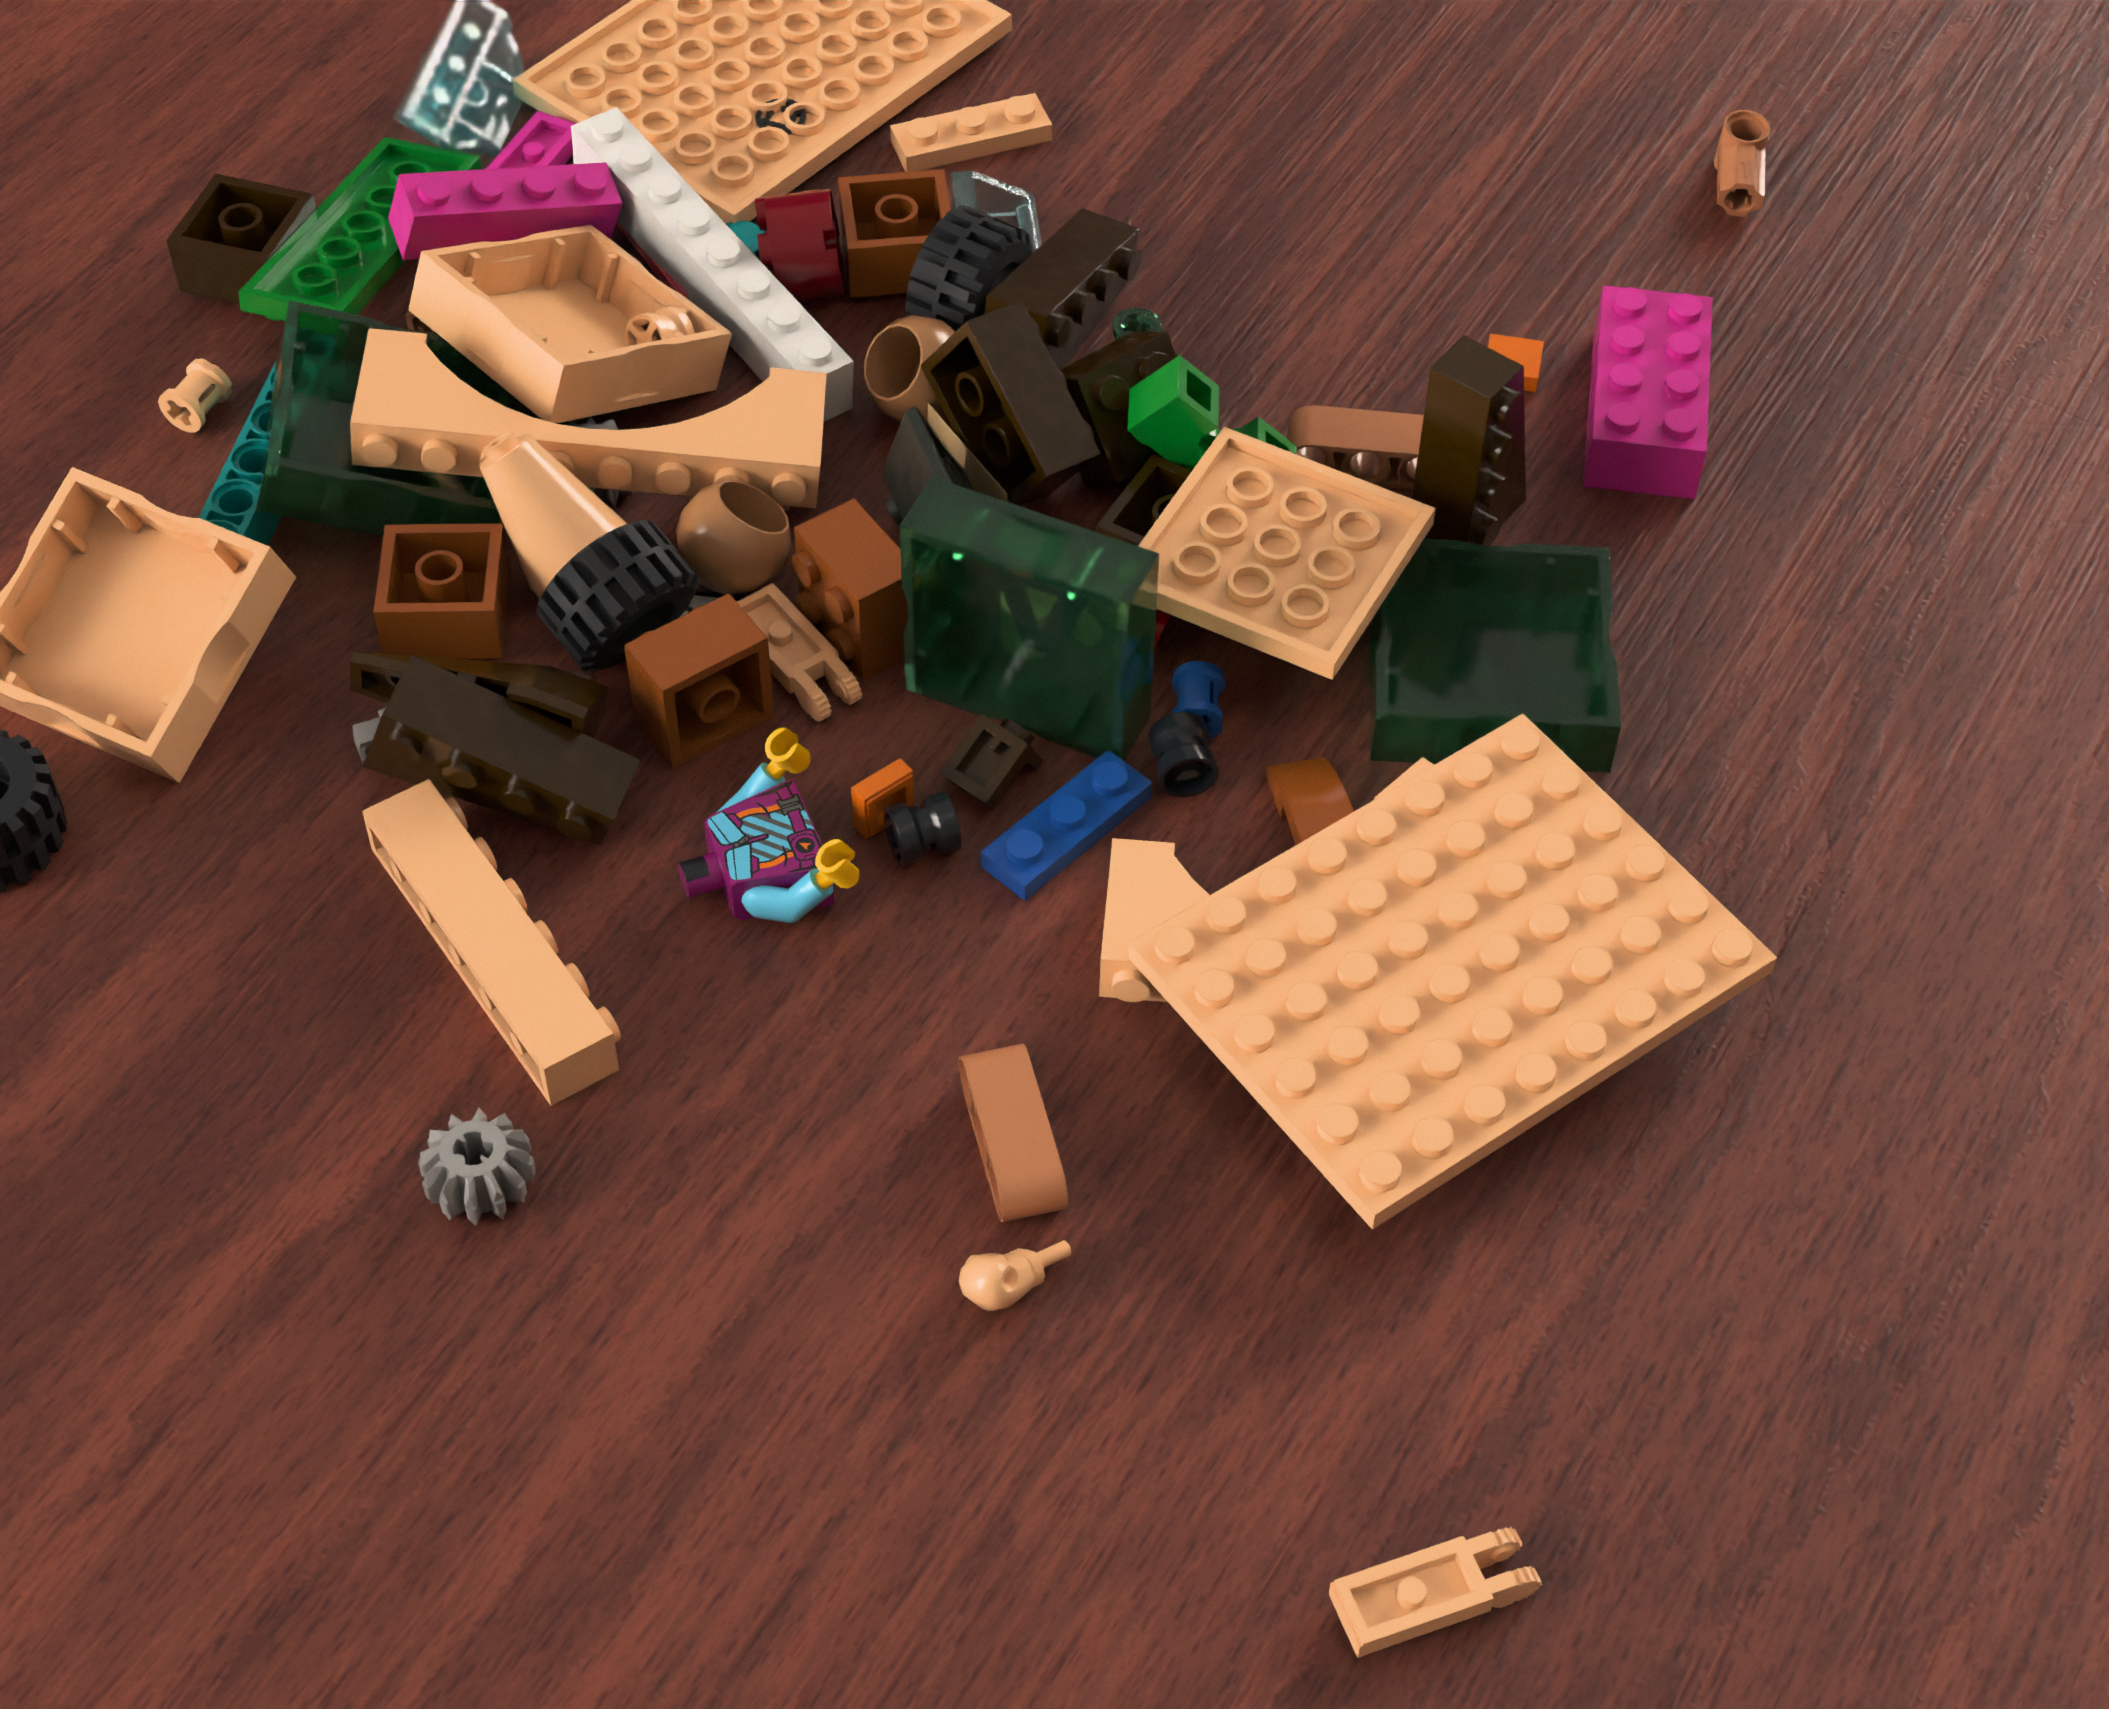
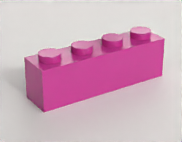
[388,162,623,260]

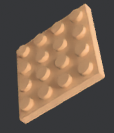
[1116,427,1436,680]

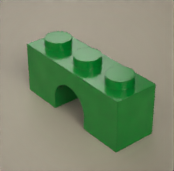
[1128,355,1296,470]

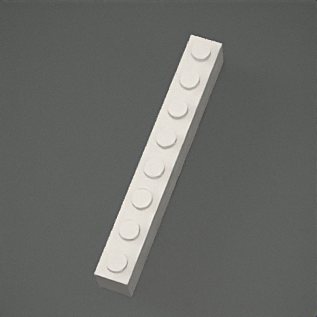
[571,107,854,422]

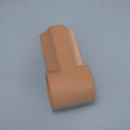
[1713,110,1770,217]

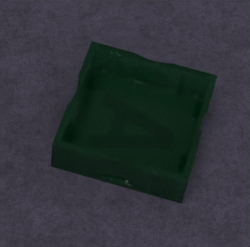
[256,300,511,536]
[900,477,1159,762]
[1369,539,1621,773]

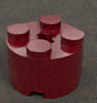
[755,189,847,303]

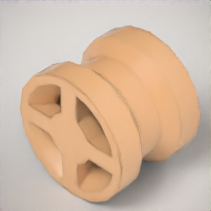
[624,306,695,346]

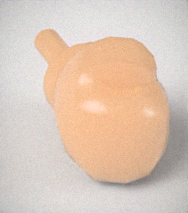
[959,1240,1071,1311]

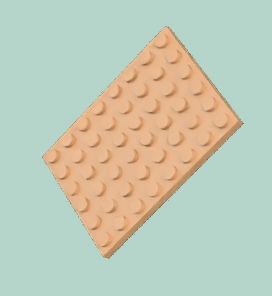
[512,0,1012,224]
[1128,714,1777,1230]

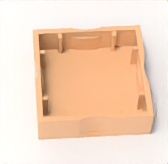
[408,225,732,423]
[0,467,296,783]

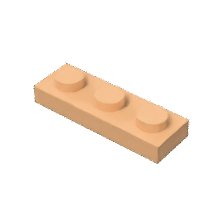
[890,93,1052,172]

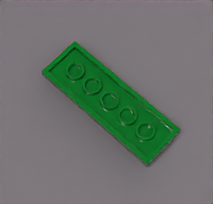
[238,137,481,332]

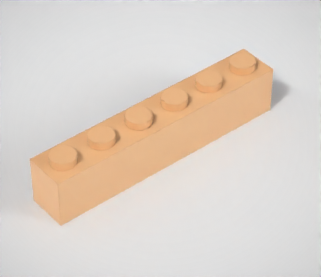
[362,779,622,1106]

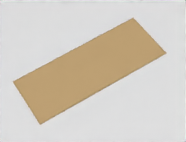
[928,403,1008,533]

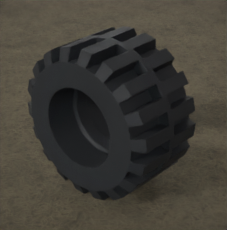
[905,205,1033,331]
[536,520,700,672]
[0,729,67,892]

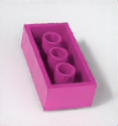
[1583,285,1713,499]

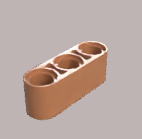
[1287,405,1424,490]
[958,1043,1069,1222]

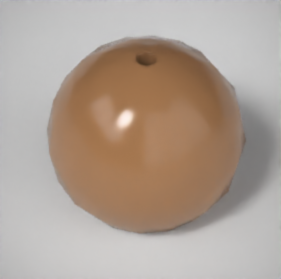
[864,315,956,423]
[676,480,792,596]

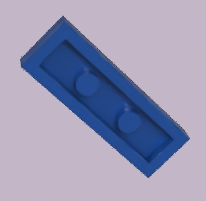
[981,750,1153,901]

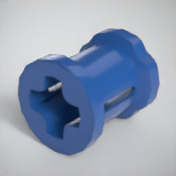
[1171,661,1225,739]

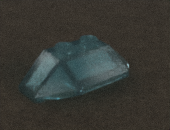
[393,0,525,156]

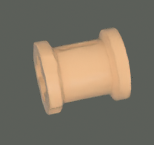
[158,359,232,433]

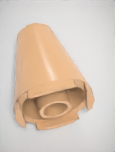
[480,431,627,599]

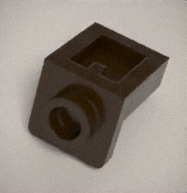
[939,713,1043,810]

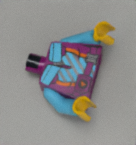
[678,728,859,923]

